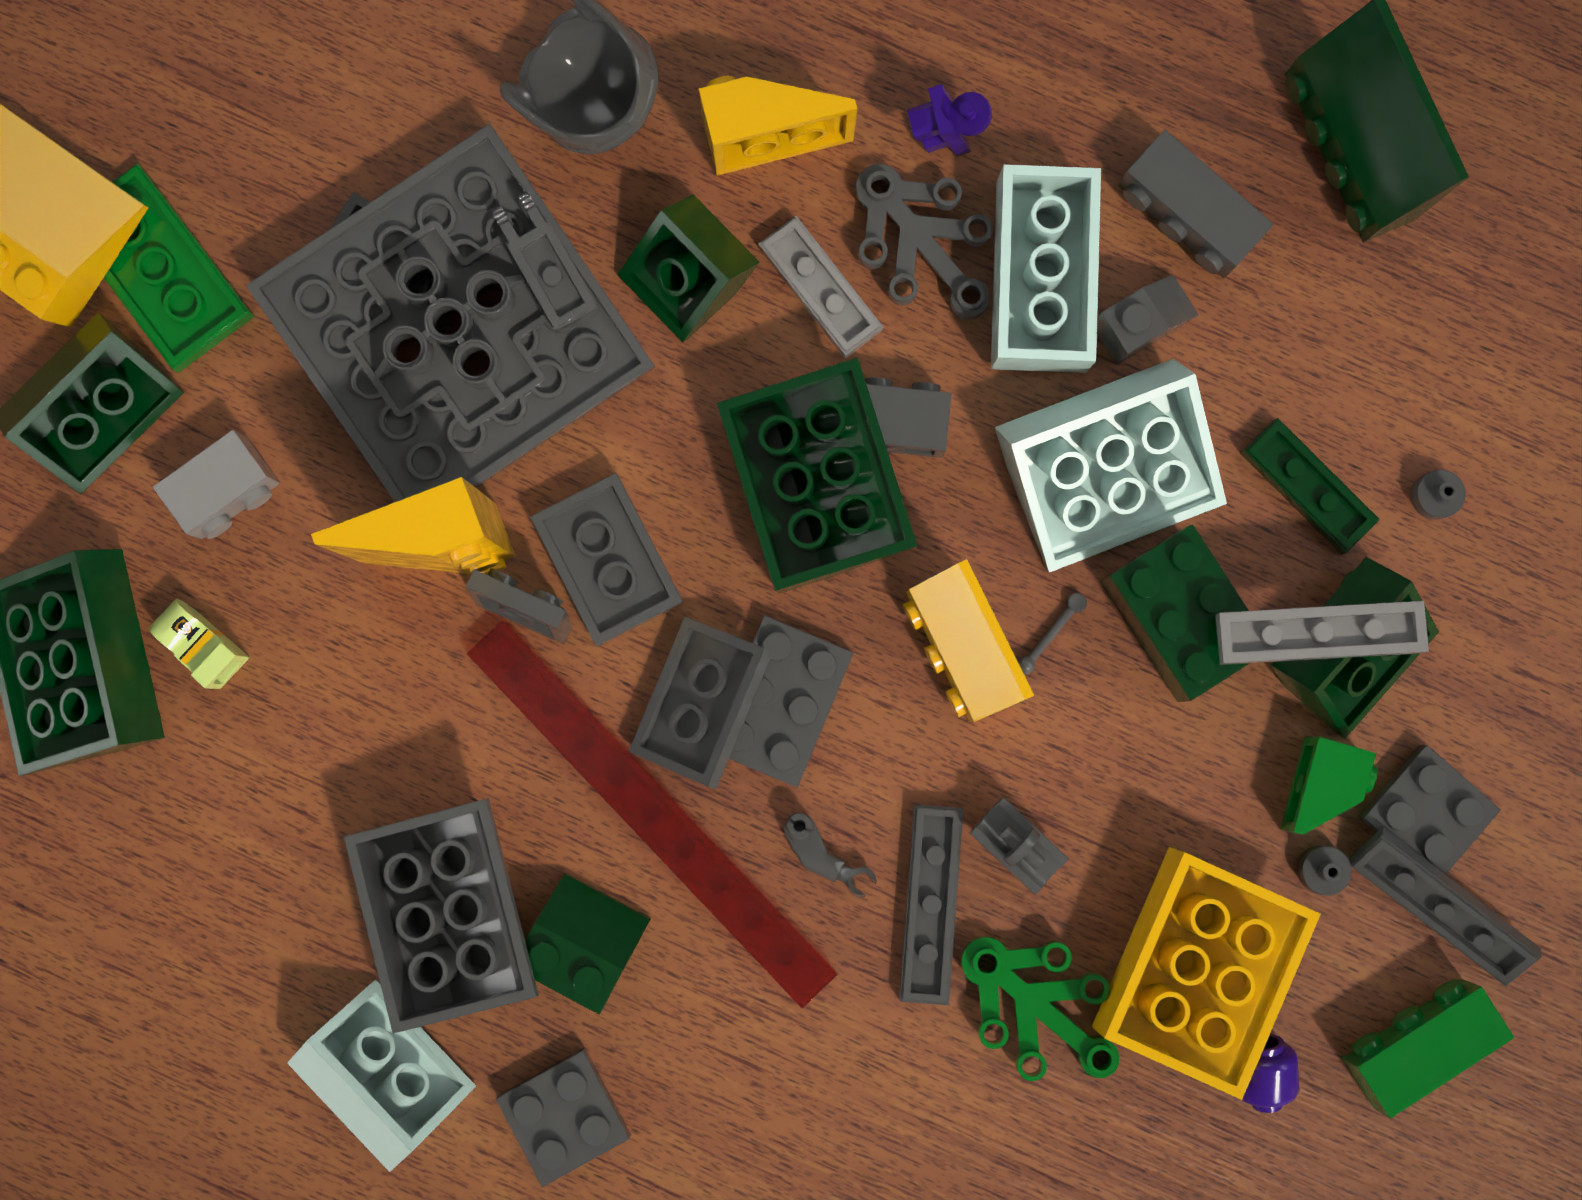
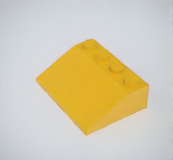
[0,103,149,327]
[311,477,516,575]
[1091,847,1321,1100]

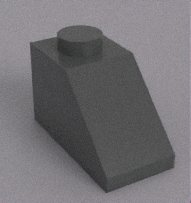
[1097,275,1199,365]

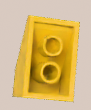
[699,76,857,176]

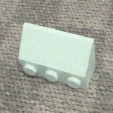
[287,979,476,1172]

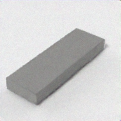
[758,216,883,359]

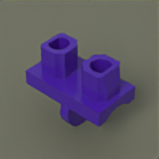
[907,84,992,156]

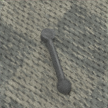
[1017,593,1087,675]

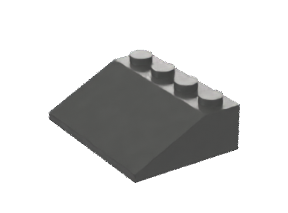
[344,798,539,1034]

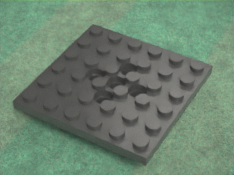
[246,123,655,502]

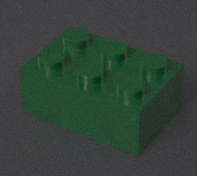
[1100,524,1250,702]

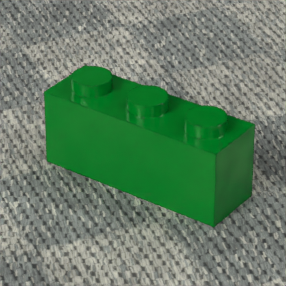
[1342,979,1515,1119]

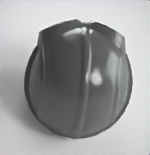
[500,0,658,155]

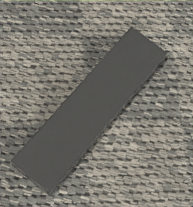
[899,804,963,1005]
[1350,826,1541,986]

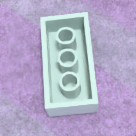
[991,164,1101,373]

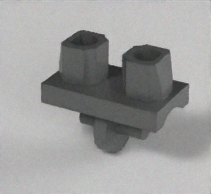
[969,797,1069,895]

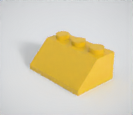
[903,559,1034,722]

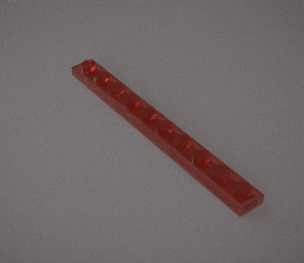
[467,620,838,1009]

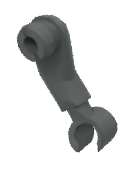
[784,813,877,898]

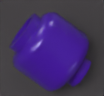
[1242,1034,1300,1113]

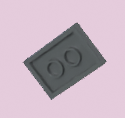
[530,473,684,647]
[729,615,854,788]
[628,617,773,789]

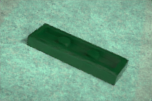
[1240,417,1380,555]

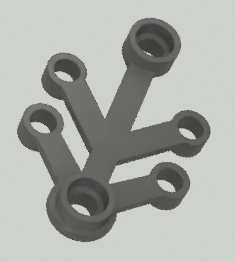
[856,164,992,320]

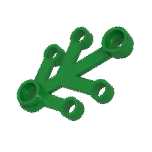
[961,937,1120,1081]

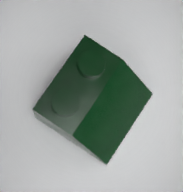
[617,194,760,343]
[525,873,651,1015]

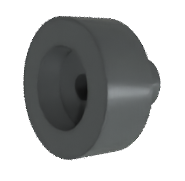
[1411,470,1466,520]
[1297,845,1351,896]

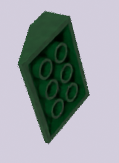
[1285,0,1469,243]
[717,357,918,594]
[0,549,165,776]

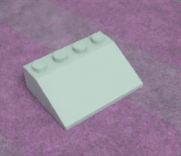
[995,359,1227,573]

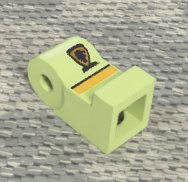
[149,599,250,689]

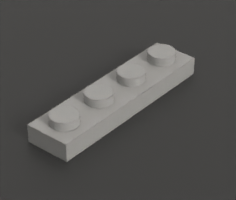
[1216,601,1429,665]

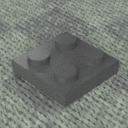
[465,569,572,644]
[1358,745,1501,874]
[496,1047,631,1187]

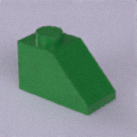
[1280,736,1378,835]

